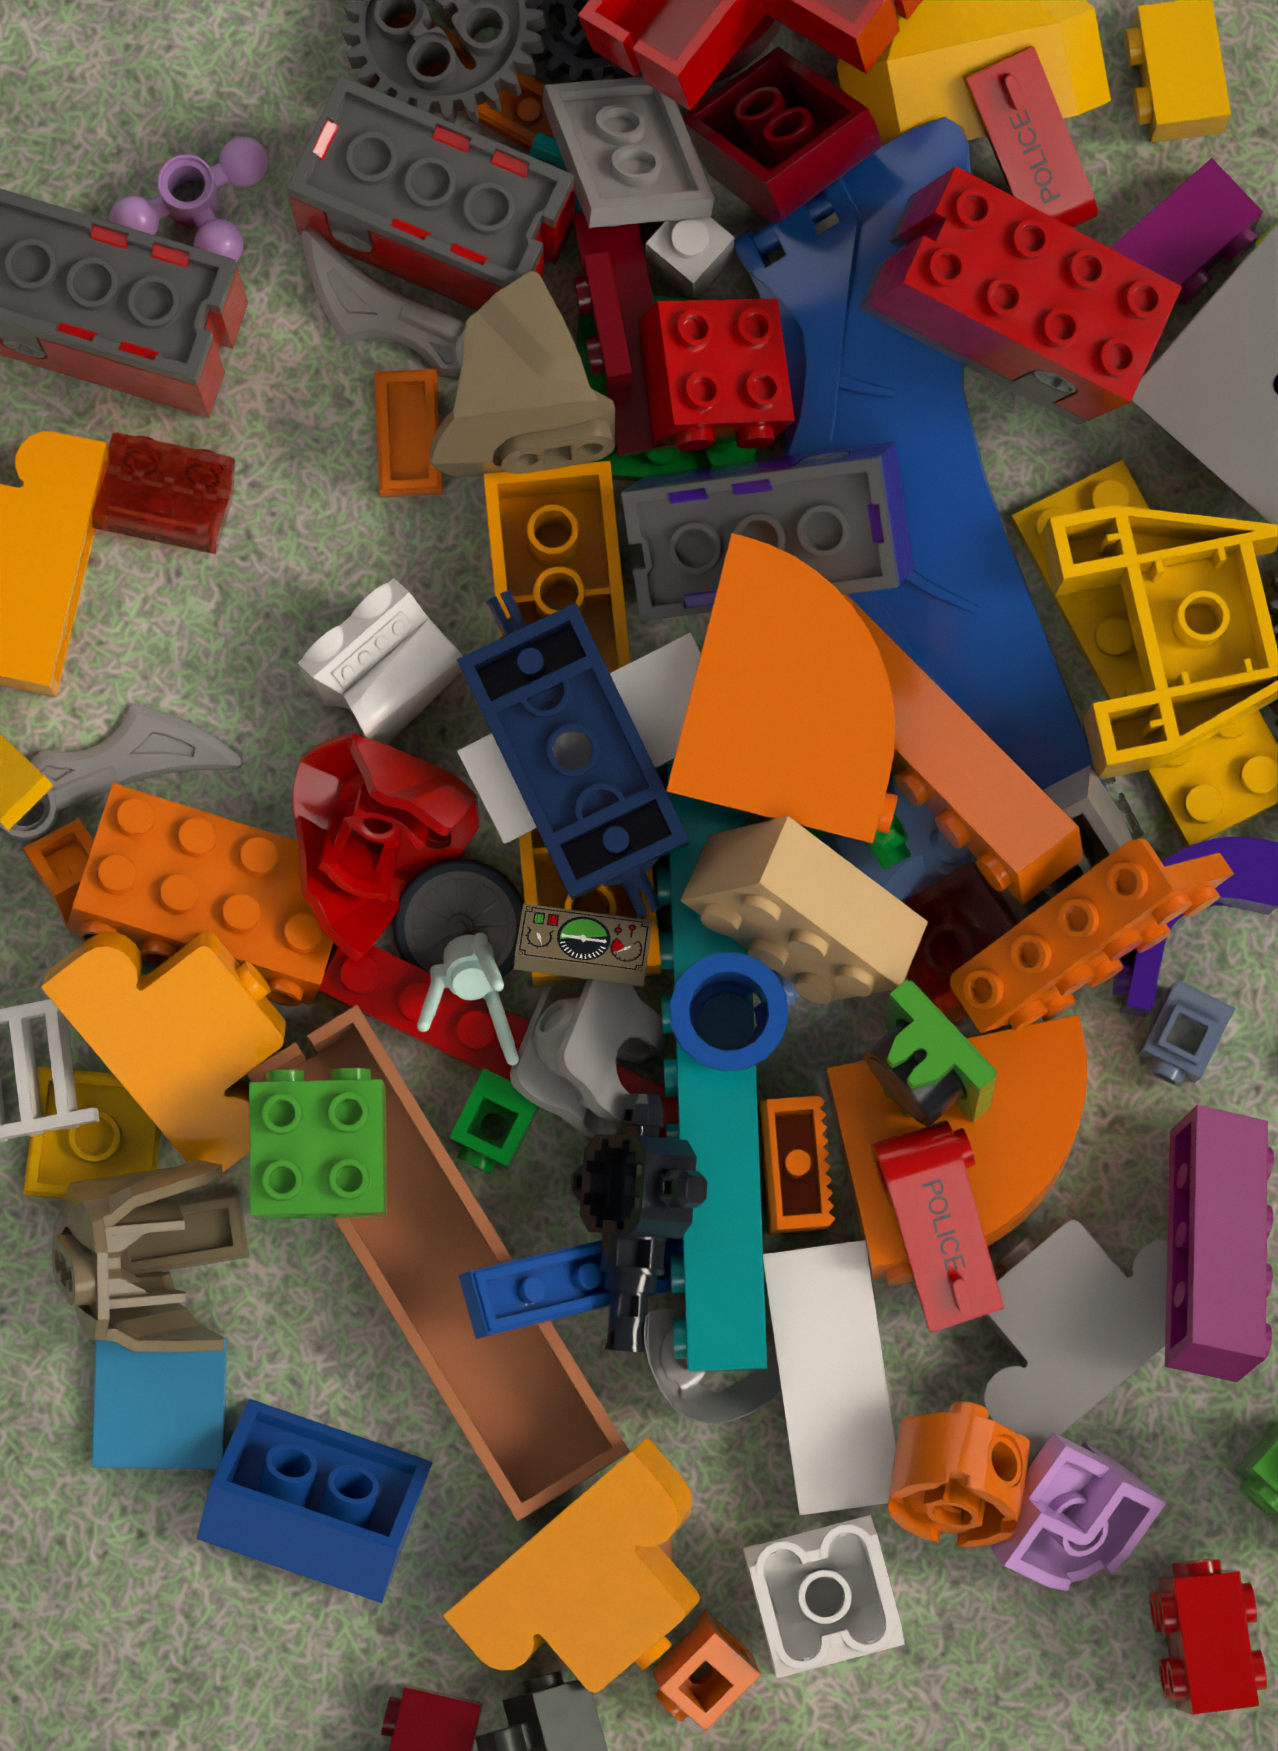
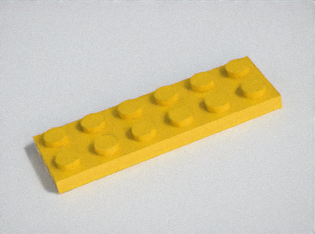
[1010,459,1278,847]

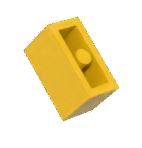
[1124,0,1231,143]

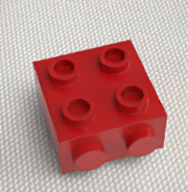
[638,298,795,451]
[1149,1558,1267,1715]

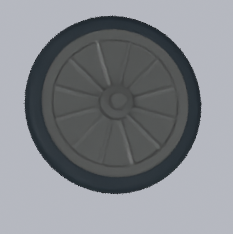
[393,859,524,979]

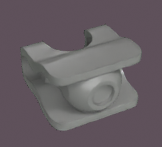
[510,979,669,1139]

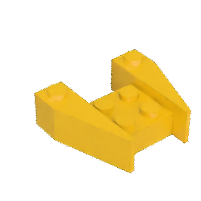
[1040,505,1278,780]

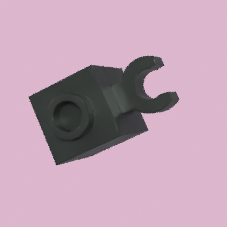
[475,1670,608,1751]

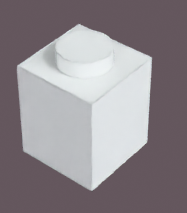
[646,217,735,298]

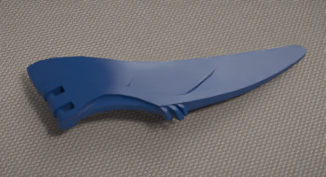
[734,117,1108,792]

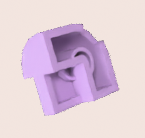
[990,1433,1166,1591]

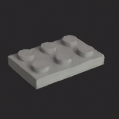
[542,77,714,228]

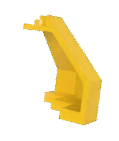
[837,0,1111,147]

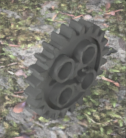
[342,0,546,124]

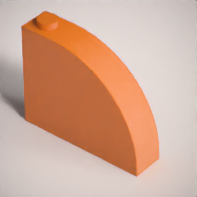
[666,533,898,844]
[826,1015,1087,1285]

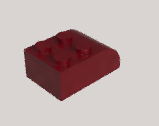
[682,46,882,224]

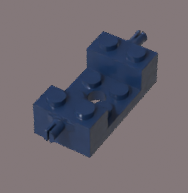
[457,590,690,919]

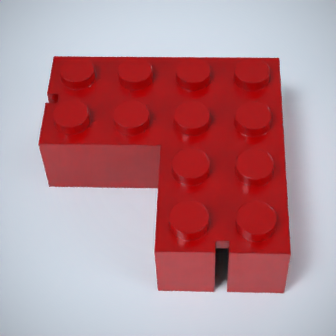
[578,0,923,111]

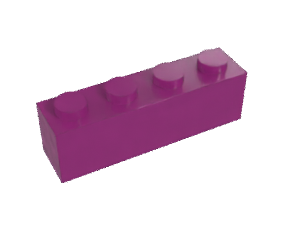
[1110,158,1263,304]
[1164,1105,1274,1382]

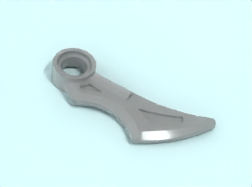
[301,226,466,377]
[0,704,242,843]

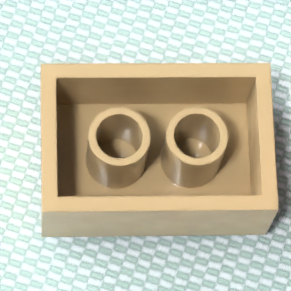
[680,816,928,1004]

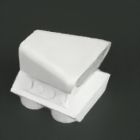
[297,578,463,745]
[743,1515,905,1678]

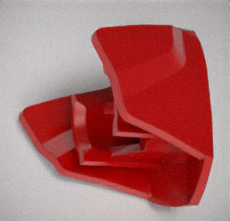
[292,733,480,961]

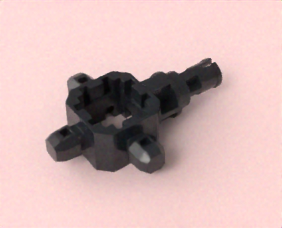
[570,1093,708,1353]

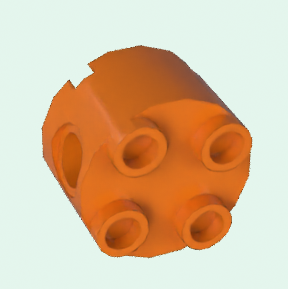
[888,1402,1031,1547]

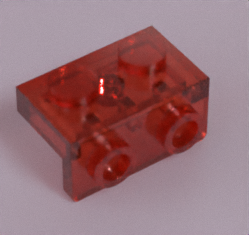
[92,432,235,555]

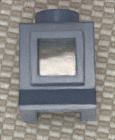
[1137,979,1236,1086]

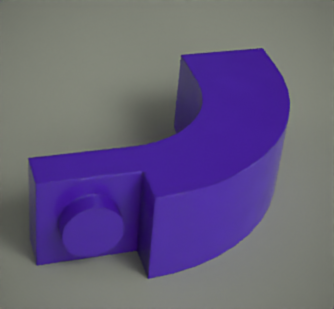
[1112,837,1278,1017]

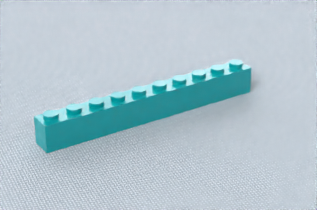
[655,758,767,1373]

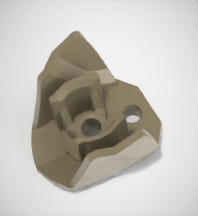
[429,271,615,477]
[52,1159,224,1352]

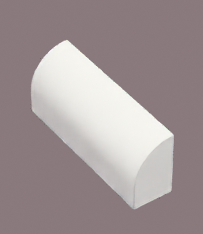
[457,632,701,844]
[763,1240,896,1515]

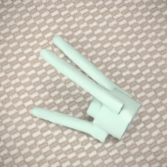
[417,932,519,1066]

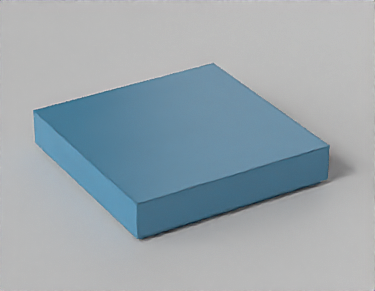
[92,1338,228,1469]

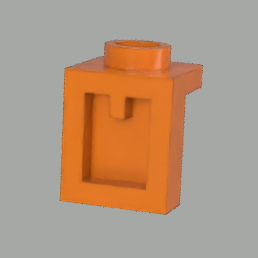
[23,818,94,933]

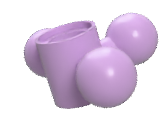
[109,137,269,262]

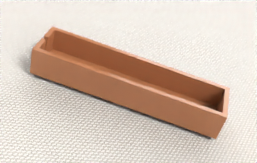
[246,1005,630,1522]

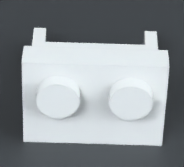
[0,999,100,1143]

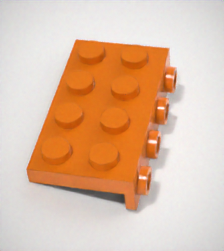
[67,783,333,1007]
[950,838,1234,1033]

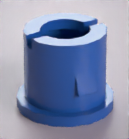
[669,952,789,1072]

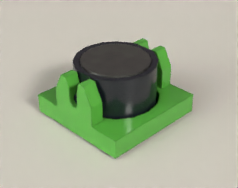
[864,979,997,1127]

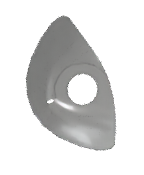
[644,1309,782,1424]

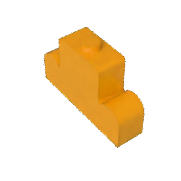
[0,431,113,697]
[41,931,286,1185]
[443,1437,700,1693]

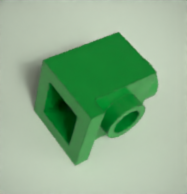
[449,1068,540,1175]

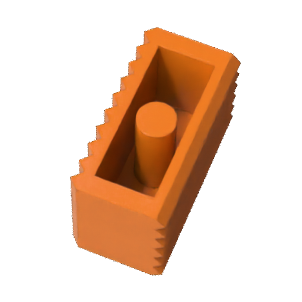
[758,1095,836,1235]

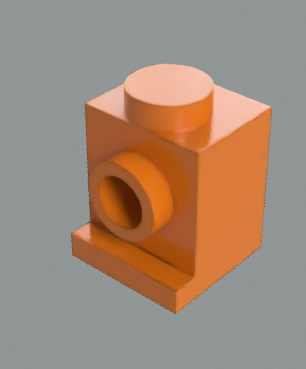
[653,1610,761,1731]

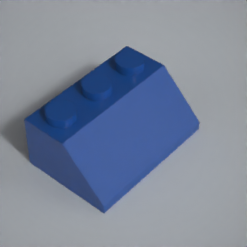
[196,1399,432,1603]

